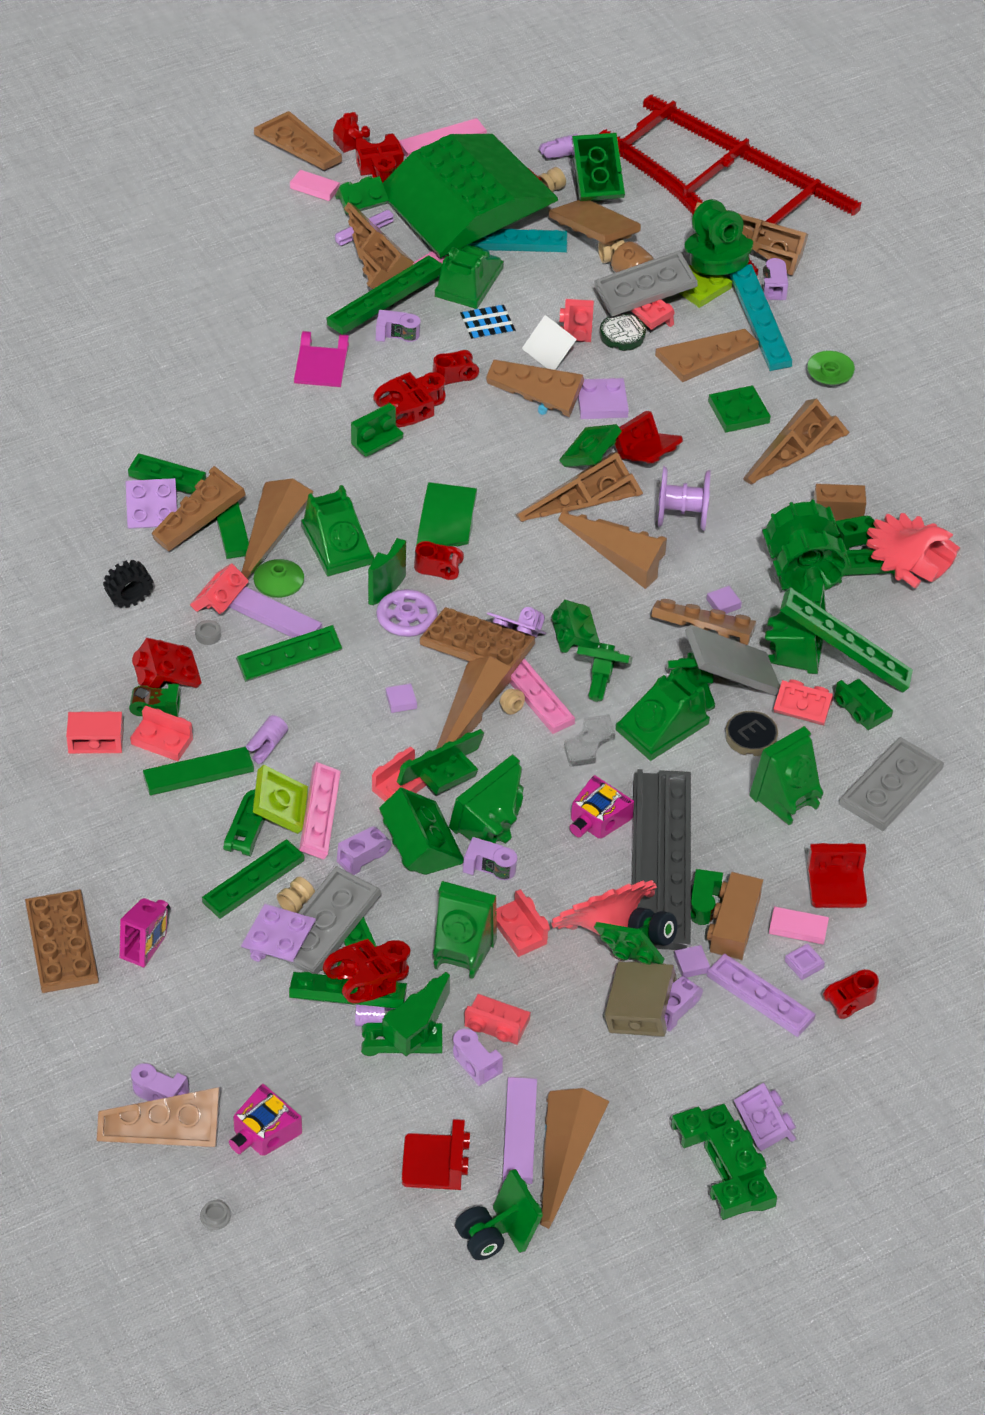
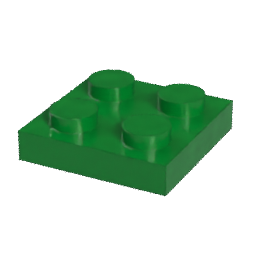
[708,385,771,433]
[559,424,622,467]

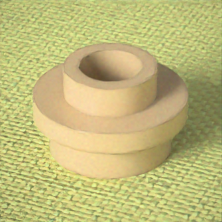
[500,689,525,715]

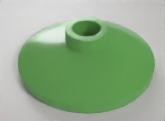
[807,351,855,385]
[254,559,304,598]

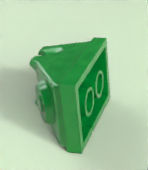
[572,133,625,201]
[435,245,504,309]
[301,485,374,577]
[765,582,826,674]
[615,667,710,761]
[749,726,823,825]
[449,754,524,844]
[433,881,497,979]

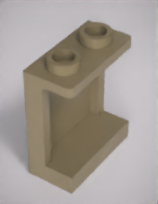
[605,961,677,1037]

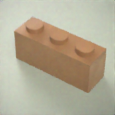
[707,872,764,960]

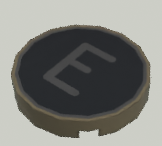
[726,711,778,756]

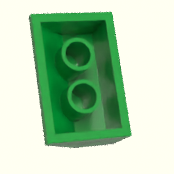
[379,787,464,875]

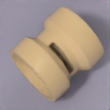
[538,167,566,192]
[598,239,625,263]
[277,877,315,913]

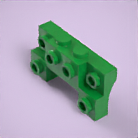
[671,1104,777,1220]

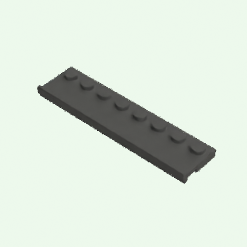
[632,769,691,950]

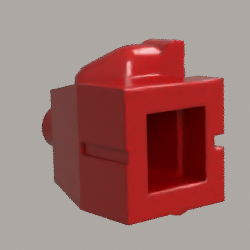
[333,112,370,153]

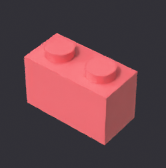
[66,711,124,754]

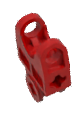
[356,133,404,183]
[373,372,446,427]
[323,939,410,1003]

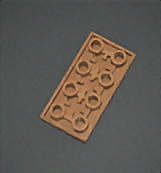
[549,200,641,245]
[420,607,535,675]
[25,889,99,993]

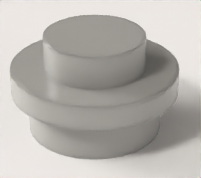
[200,1200,231,1230]

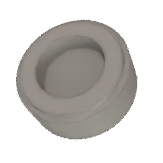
[195,620,221,645]

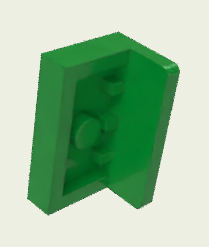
[335,176,389,215]
[551,599,600,653]

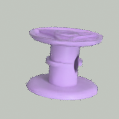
[658,466,711,531]

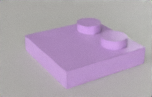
[578,378,629,419]

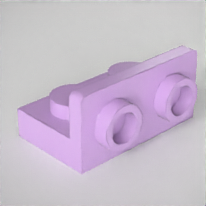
[734,1083,796,1151]

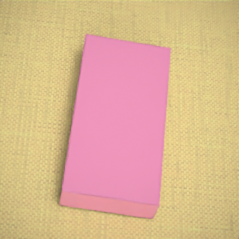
[290,170,340,201]
[769,906,829,945]

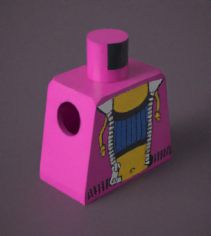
[570,775,634,838]
[119,898,170,968]
[229,1084,302,1156]

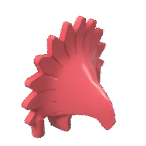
[866,513,960,589]
[551,880,657,935]

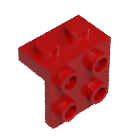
[615,411,683,463]
[132,638,202,688]
[807,843,867,908]
[402,1119,470,1190]

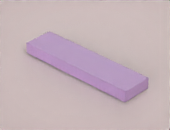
[228,587,322,638]
[707,953,815,1037]
[503,1077,537,1184]

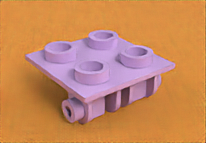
[126,478,177,529]
[487,607,546,637]
[241,904,316,962]

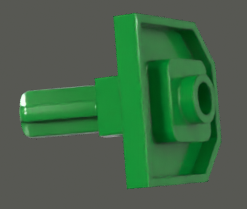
[577,643,633,702]
[667,653,715,712]

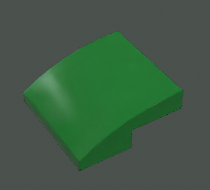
[368,538,406,606]

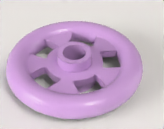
[376,589,438,637]

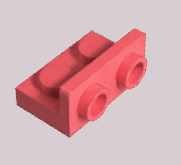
[559,299,594,342]
[630,299,675,330]
[190,563,248,614]
[773,679,833,726]
[130,706,193,761]
[372,747,427,801]
[496,889,550,957]
[464,994,531,1045]

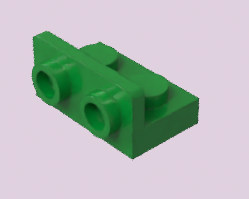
[351,403,404,457]
[834,679,893,731]

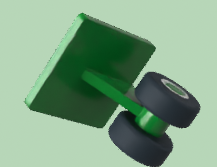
[594,907,678,965]
[455,1169,543,1260]

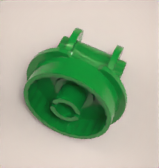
[684,199,753,275]

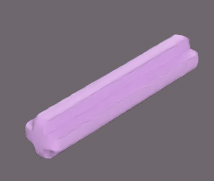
[335,210,394,246]

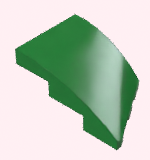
[416,482,477,547]

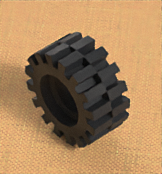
[103,560,154,608]

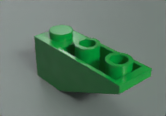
[382,972,450,1057]

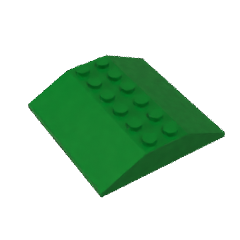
[383,134,558,258]

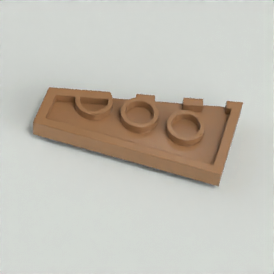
[254,111,342,170]
[655,329,759,382]
[486,359,584,417]
[152,466,246,552]
[651,599,756,645]
[97,1087,220,1147]

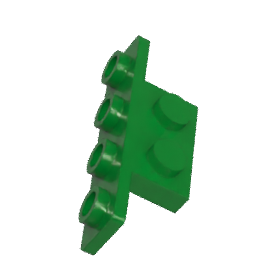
[397,729,484,795]

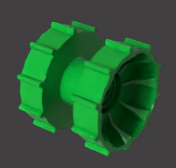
[762,499,851,593]

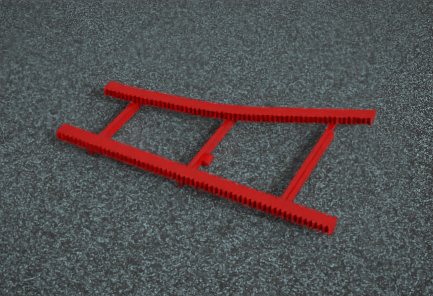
[599,94,862,276]

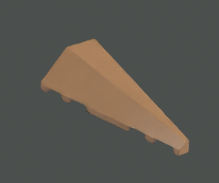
[344,202,414,289]
[695,202,809,276]
[743,398,850,484]
[515,452,643,522]
[241,478,314,578]
[558,509,667,589]
[436,656,512,749]
[540,1088,609,1229]

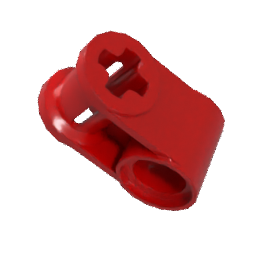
[432,350,479,385]
[414,541,464,580]
[823,969,879,1019]

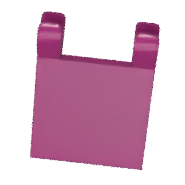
[294,331,349,387]

